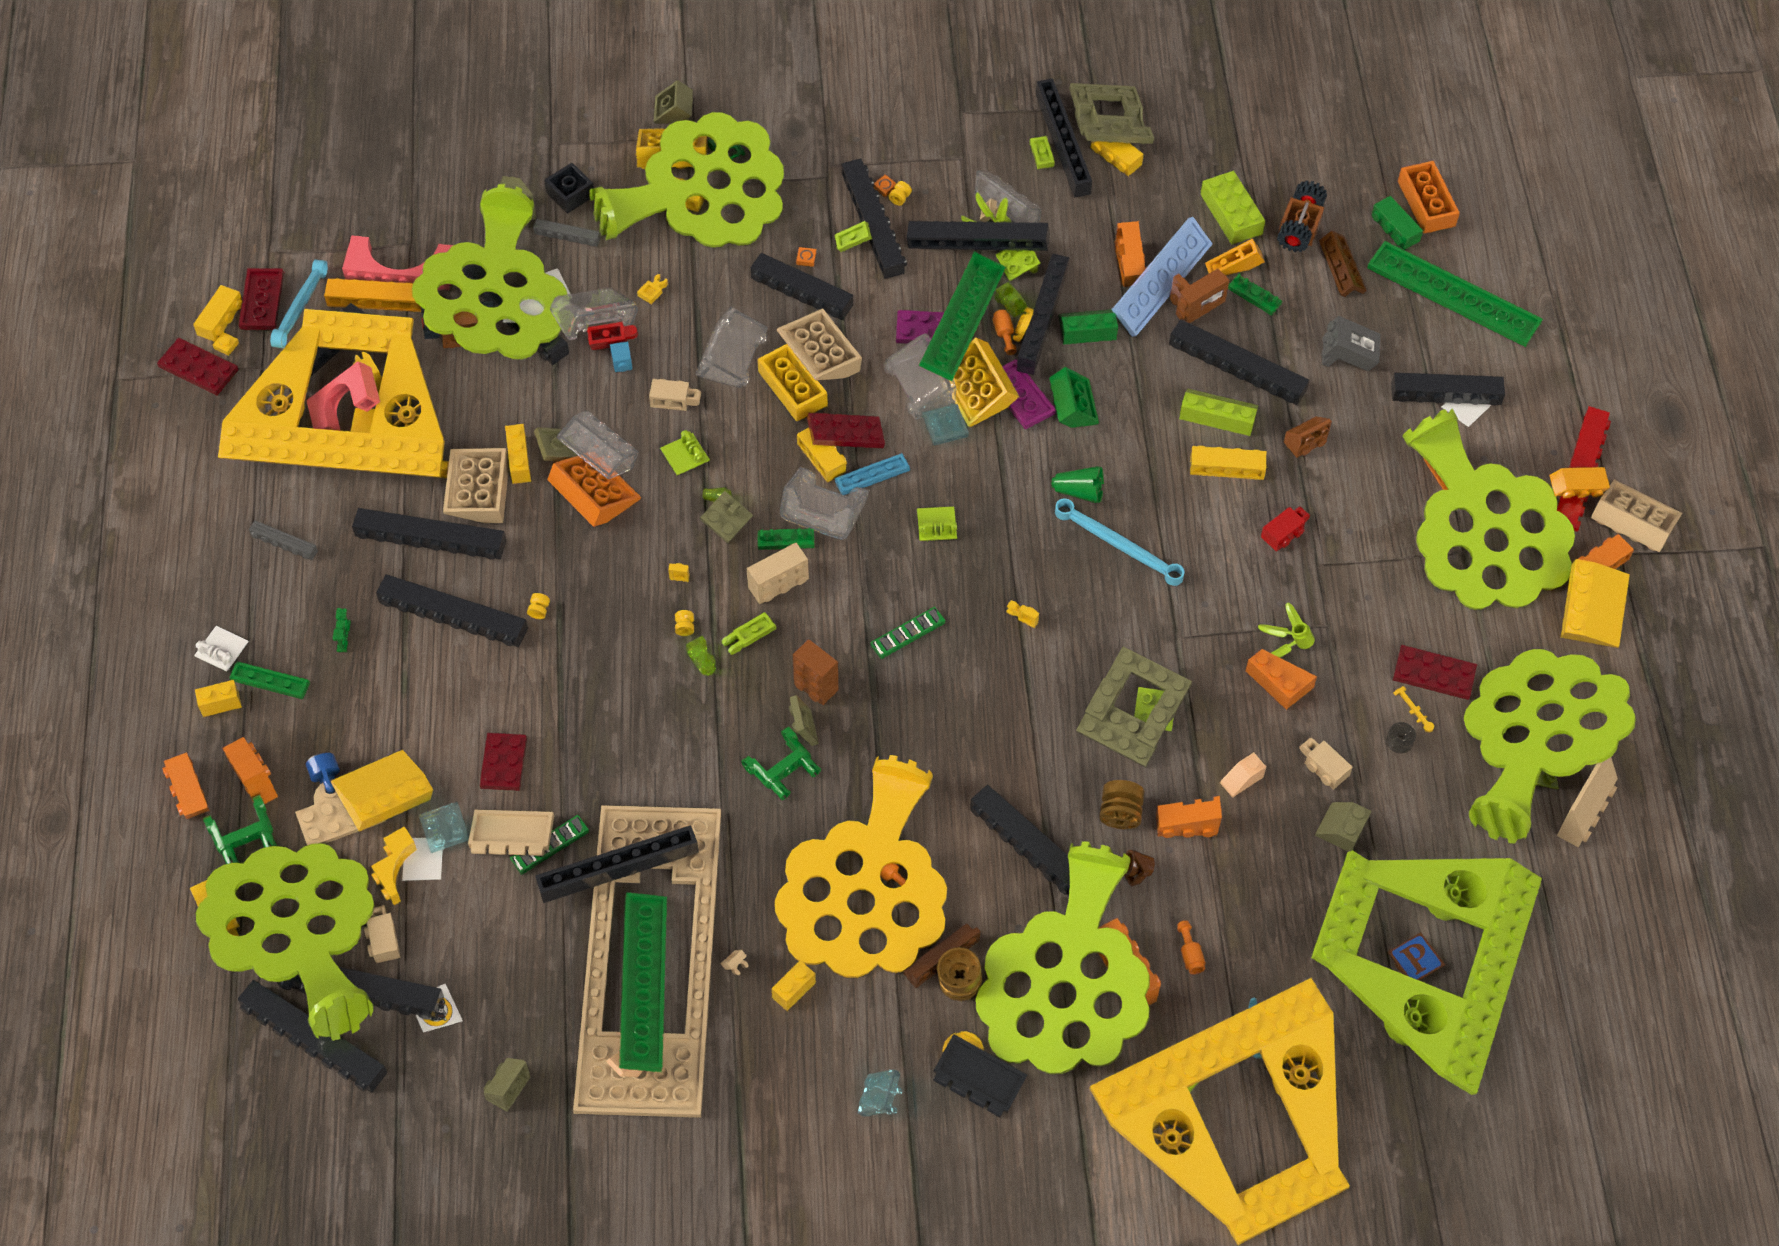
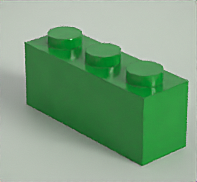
[1371,196,1423,250]

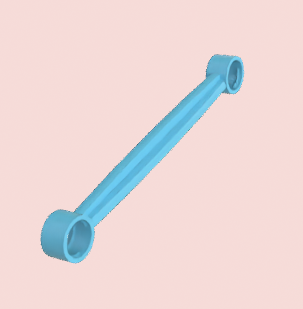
[271,259,328,349]
[1055,499,1185,586]

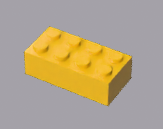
[757,344,828,422]

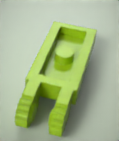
[722,612,776,655]

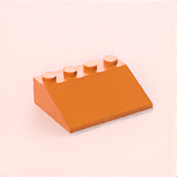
[547,451,641,527]

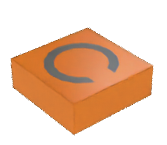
[873,175,897,197]
[796,247,817,267]

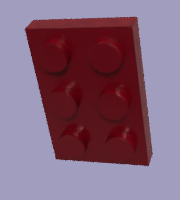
[480,733,527,791]

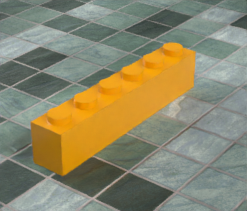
[324,278,421,312]

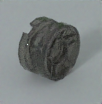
[1386,722,1416,754]

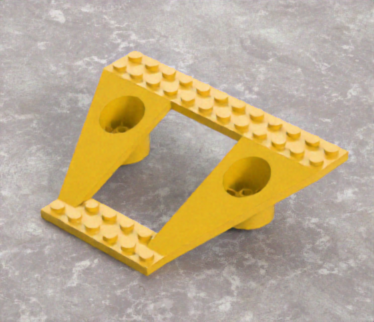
[218,309,445,478]
[1090,978,1350,1245]

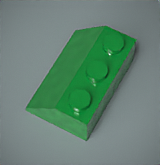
[1058,309,1118,345]
[1050,367,1099,428]

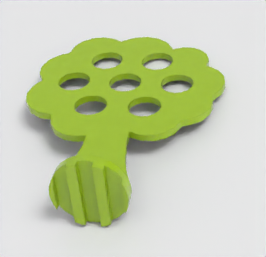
[590,112,784,248]
[412,184,568,359]
[1403,409,1575,610]
[1464,649,1636,843]
[976,842,1150,1074]
[196,843,374,1041]

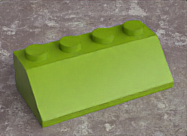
[1179,389,1259,436]

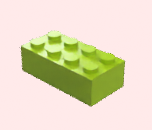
[1200,171,1265,245]

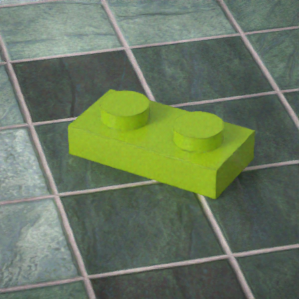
[1030,136,1055,169]
[835,221,872,252]

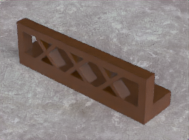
[1319,230,1367,297]
[903,923,980,988]

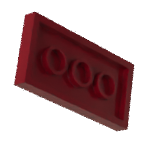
[239,268,284,330]
[157,337,239,396]
[807,413,885,448]
[1393,645,1477,700]

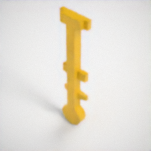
[1393,686,1434,732]

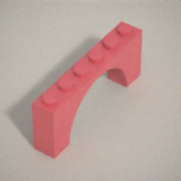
[342,236,454,290]

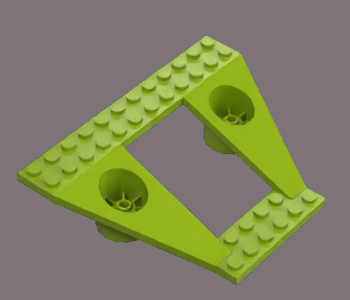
[1311,850,1542,1095]

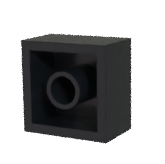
[544,162,594,214]

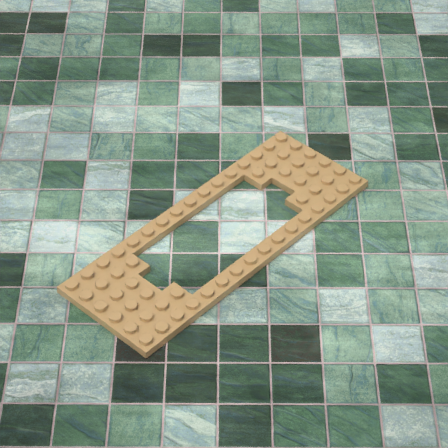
[573,805,721,1118]

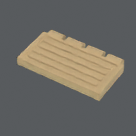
[468,810,554,856]

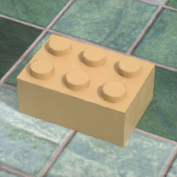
[747,543,809,604]

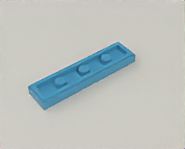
[835,453,910,496]

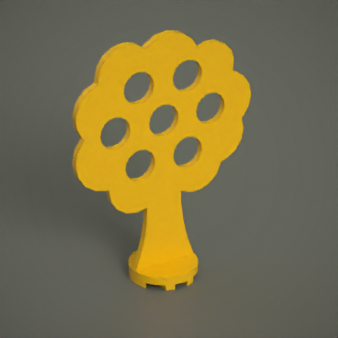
[775,755,947,978]

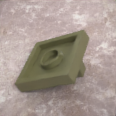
[534,427,579,462]
[700,491,753,544]
[789,695,819,746]

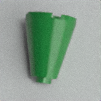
[1052,466,1104,503]

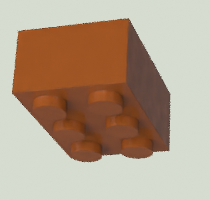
[793,639,839,705]

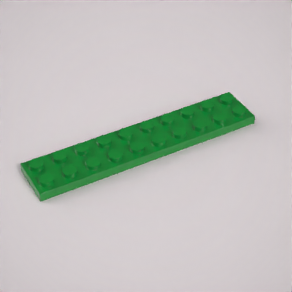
[1367,241,1543,347]
[919,252,1006,381]
[619,892,667,1072]

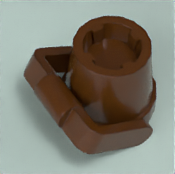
[1124,850,1155,886]

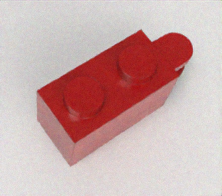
[587,322,638,350]
[1261,506,1310,552]

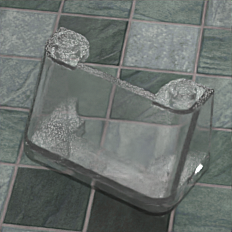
[550,288,638,340]
[695,307,768,388]
[883,334,956,420]
[780,467,869,540]

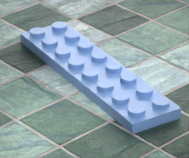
[1112,217,1212,337]

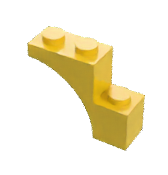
[371,826,417,905]

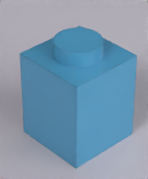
[610,342,633,372]

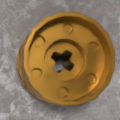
[1100,780,1145,829]
[937,947,982,1001]

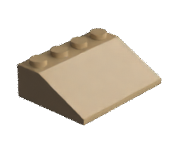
[777,309,862,380]
[443,448,509,523]
[1591,480,1682,552]
[1557,757,1618,848]

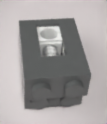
[1322,316,1380,372]

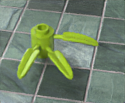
[961,192,1011,222]
[1258,603,1315,658]

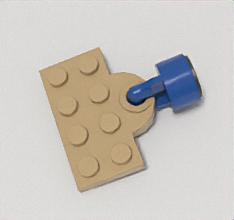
[295,752,386,845]

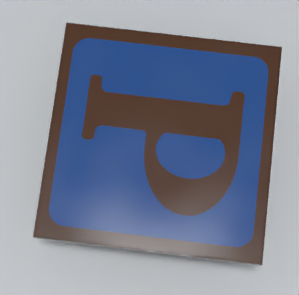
[1388,932,1445,981]

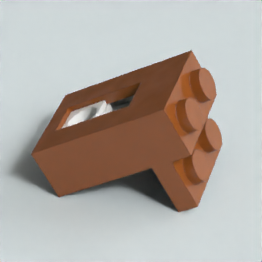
[1170,269,1229,323]

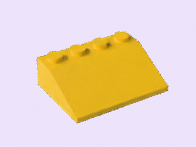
[636,129,707,169]
[940,338,1019,427]
[1561,559,1630,648]
[331,750,433,832]

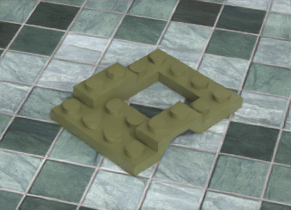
[1069,83,1154,144]
[1076,646,1192,768]

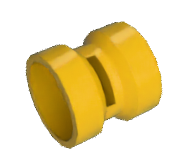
[889,181,912,206]
[527,593,550,619]
[675,610,694,636]

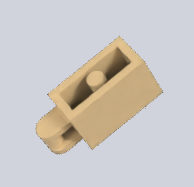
[649,379,701,411]
[1300,738,1353,790]
[364,905,401,964]

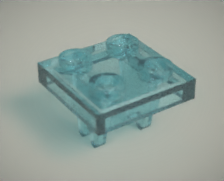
[922,404,969,446]
[419,802,469,853]
[858,1069,902,1117]

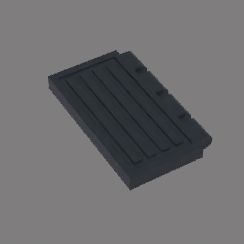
[933,1034,1027,1118]

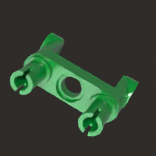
[741,727,821,800]
[203,795,277,864]

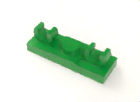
[1228,273,1282,316]
[758,528,814,550]

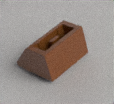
[1284,416,1332,458]

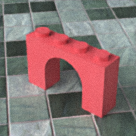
[306,361,380,431]

